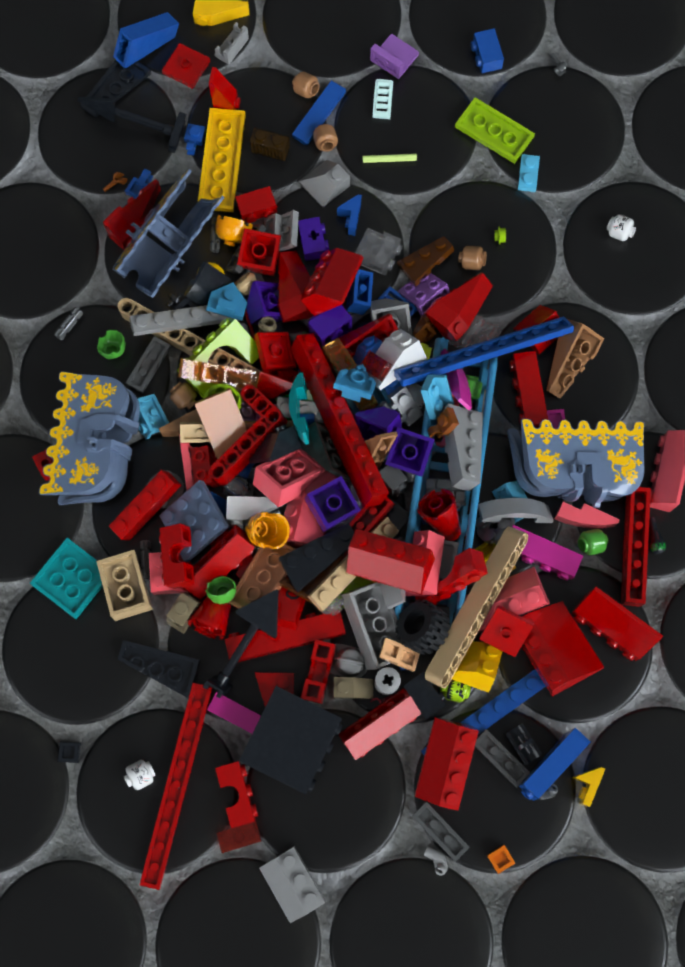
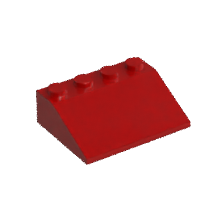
[571,587,663,661]
[522,601,604,697]

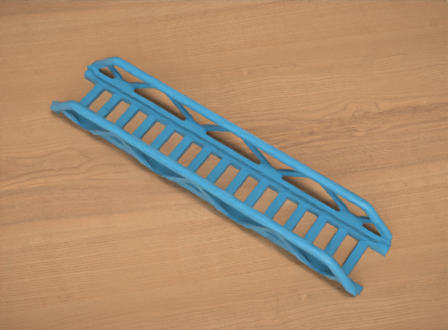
[394,337,497,627]

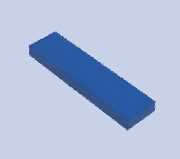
[292,81,346,146]

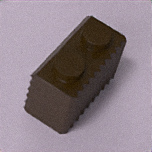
[250,128,290,161]

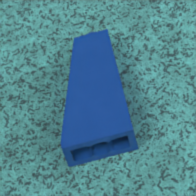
[113,12,179,68]
[518,728,591,801]

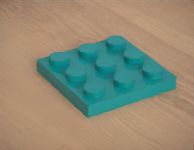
[30,538,103,619]

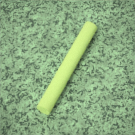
[363,154,417,163]

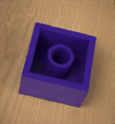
[308,305,352,348]
[304,476,361,533]

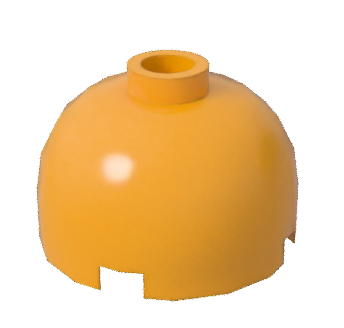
[215,215,253,247]

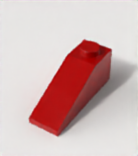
[209,67,240,110]

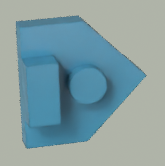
[206,282,247,321]
[333,364,376,402]

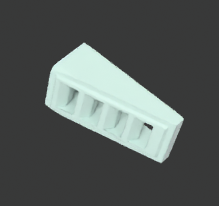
[372,79,393,119]

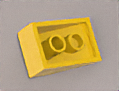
[452,641,502,693]

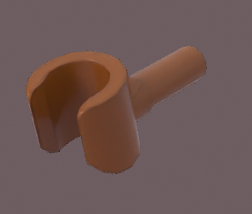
[103,172,128,192]

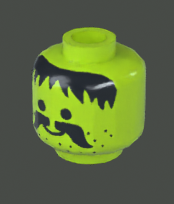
[440,679,471,703]

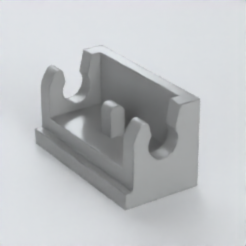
[214,22,249,65]

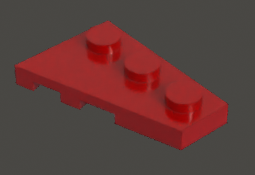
[255,672,294,707]

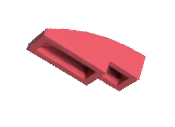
[554,502,620,528]

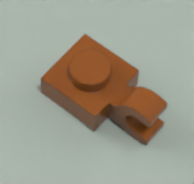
[428,407,459,438]

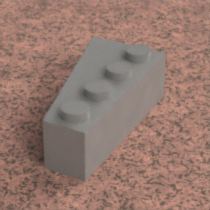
[439,403,483,491]

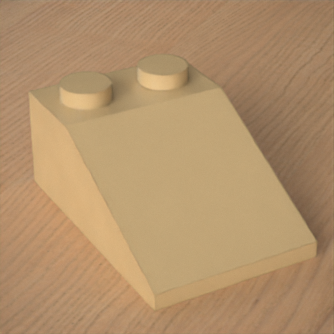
[96,550,153,621]

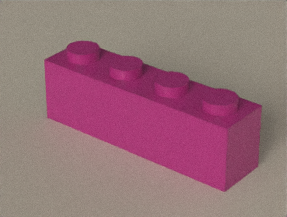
[513,525,583,580]

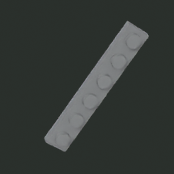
[129,305,244,336]

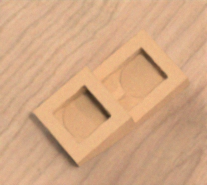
[379,638,420,672]

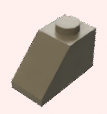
[334,677,373,699]

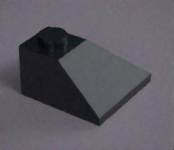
[249,424,302,464]

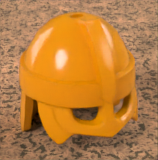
[245,512,290,549]

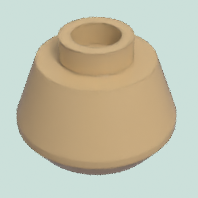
[235,272,257,296]

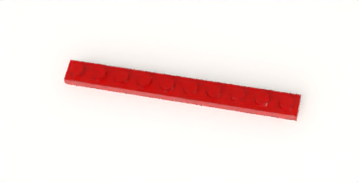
[139,683,213,890]

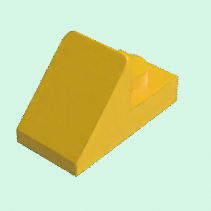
[572,767,605,807]

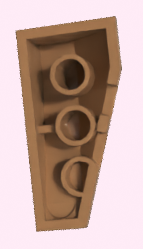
[546,319,604,398]

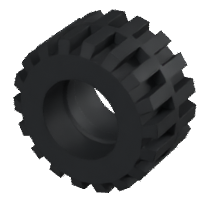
[395,599,450,655]

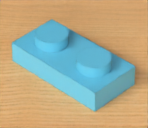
[518,154,540,192]

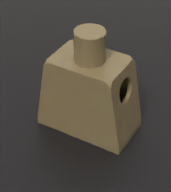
[166,592,203,634]

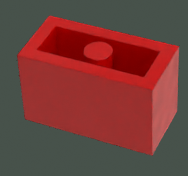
[235,186,277,223]

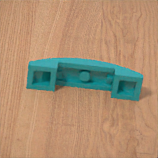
[289,372,309,445]

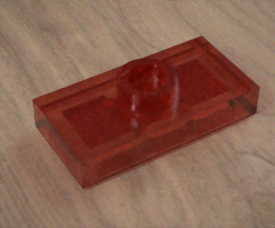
[360,350,392,381]
[216,821,261,853]

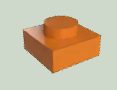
[487,845,515,874]

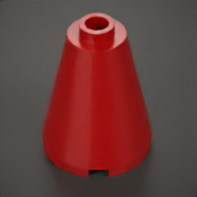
[417,489,461,541]
[188,596,231,640]

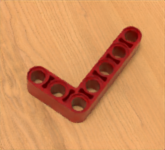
[209,385,287,486]

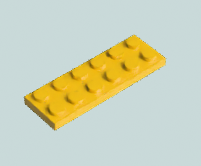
[198,108,246,212]

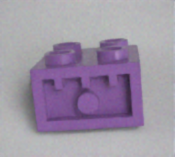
[370,34,419,79]
[398,273,450,317]

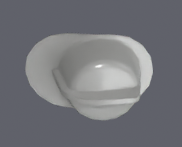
[330,644,367,678]

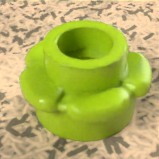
[494,226,506,245]

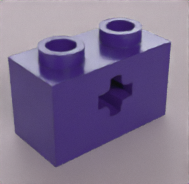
[298,217,329,261]

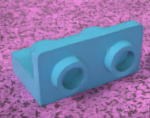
[420,375,454,420]
[138,394,169,440]

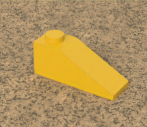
[193,0,249,26]

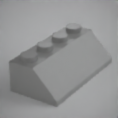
[340,582,406,670]

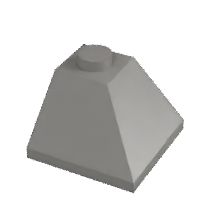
[299,160,350,208]
[369,298,412,336]

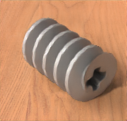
[374,667,401,696]

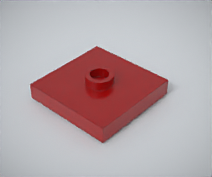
[162,43,210,89]
[254,332,297,371]
[479,605,534,657]

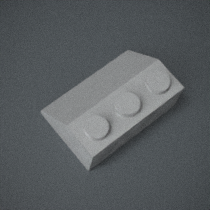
[259,846,326,923]

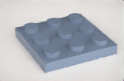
[159,480,230,562]

